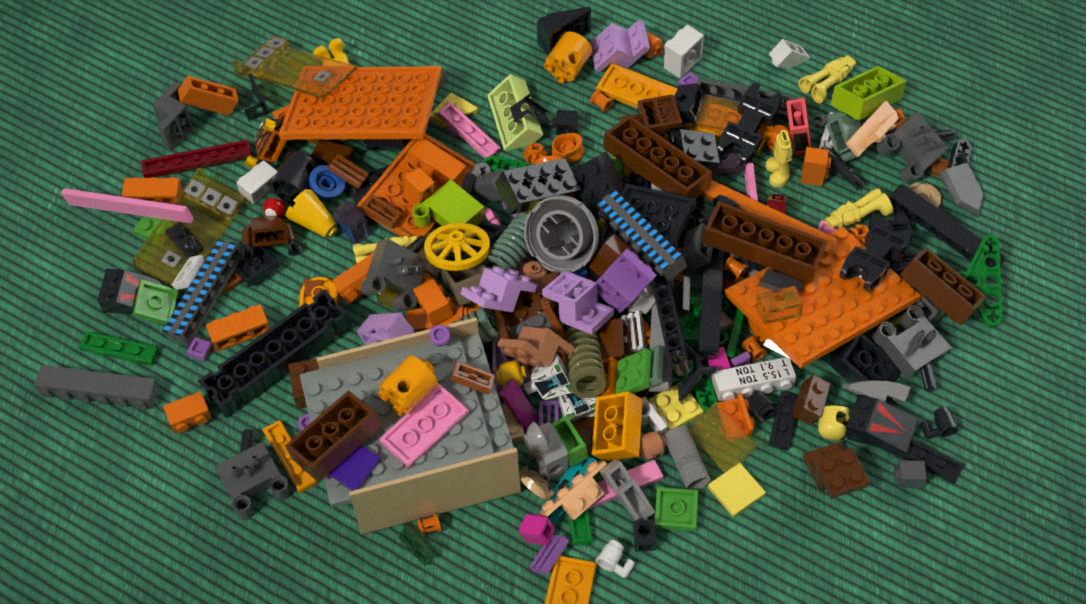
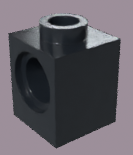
[552,110,578,135]
[632,518,656,552]

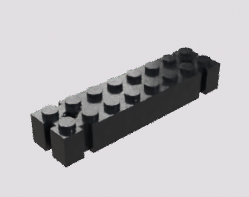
[198,289,351,418]

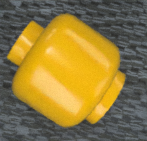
[496,360,527,387]

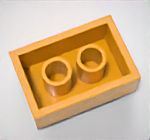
[592,391,643,462]

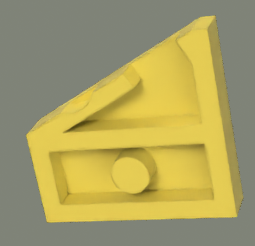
[429,92,478,128]

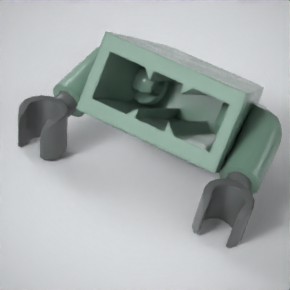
[813,112,861,170]

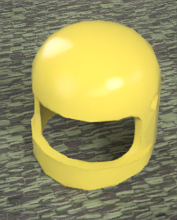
[818,406,850,441]

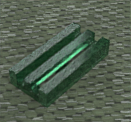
[398,521,438,566]

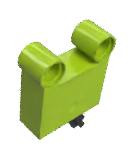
[412,172,486,248]

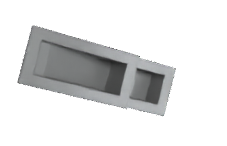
[842,380,910,402]
[599,459,655,520]

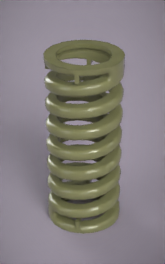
[563,324,606,398]

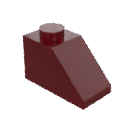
[767,193,788,214]

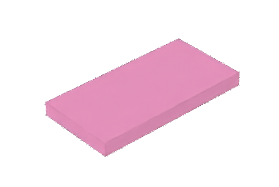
[379,384,469,469]

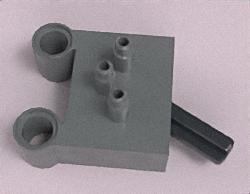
[876,112,955,183]
[361,235,428,312]
[872,305,951,392]
[215,429,291,520]

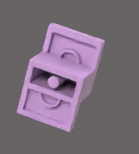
[590,20,650,72]
[460,266,537,312]
[542,271,614,335]

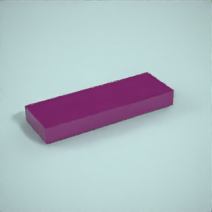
[499,379,539,432]

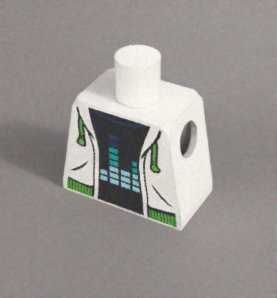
[524,353,573,400]
[558,390,596,423]

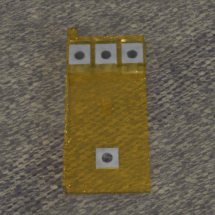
[232,36,357,99]
[133,168,247,292]

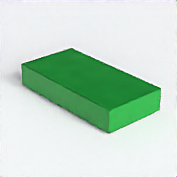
[568,508,592,546]

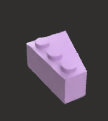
[356,313,415,345]

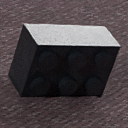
[571,151,625,221]

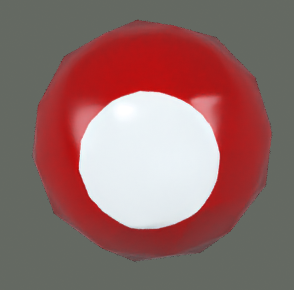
[263,197,286,218]

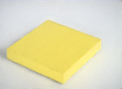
[708,463,766,518]

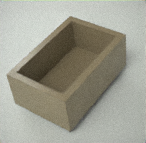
[439,262,485,306]

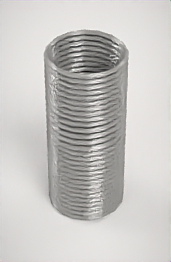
[664,426,710,490]

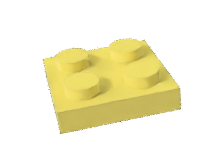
[648,382,704,431]

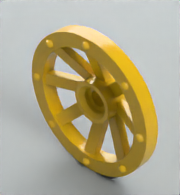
[424,223,490,271]

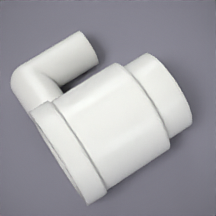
[596,540,635,578]

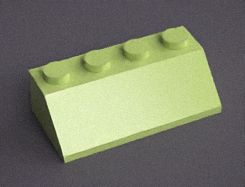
[487,74,543,151]

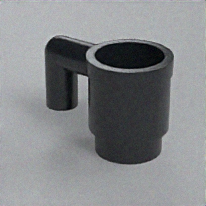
[920,407,959,439]

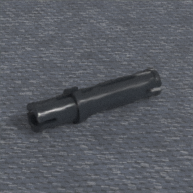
[820,144,865,190]

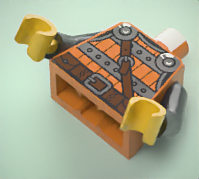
[244,118,287,169]

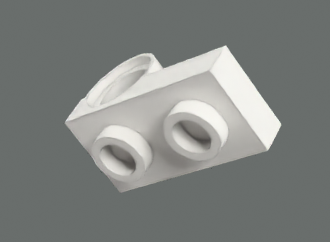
[641,397,668,436]

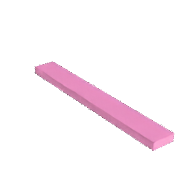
[61,188,194,223]

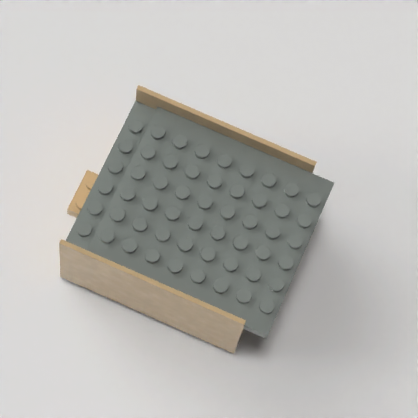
[299,318,524,535]

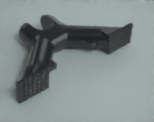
[675,340,718,405]

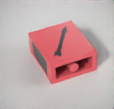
[786,98,812,156]

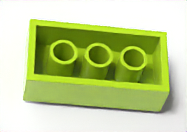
[830,66,907,120]

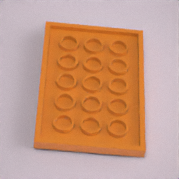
[356,134,475,238]

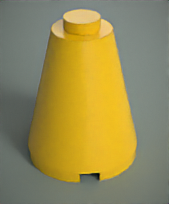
[286,189,338,238]

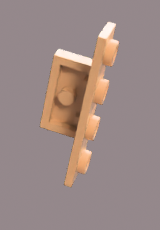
[845,101,899,157]
[538,461,607,520]

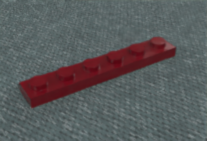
[141,139,252,178]

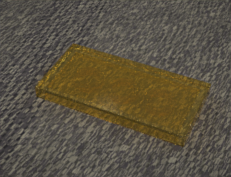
[692,96,767,142]

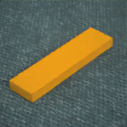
[262,420,317,494]

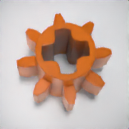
[523,143,547,165]
[849,224,869,245]

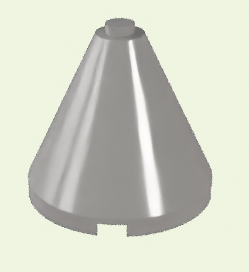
[524,195,599,273]

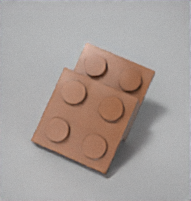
[497,327,575,368]

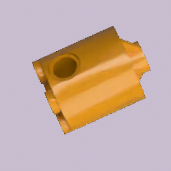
[543,32,592,84]
[378,355,438,416]

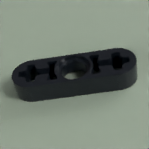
[947,139,972,169]

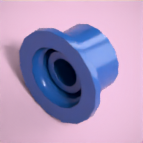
[309,165,345,202]

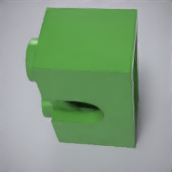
[551,416,588,467]

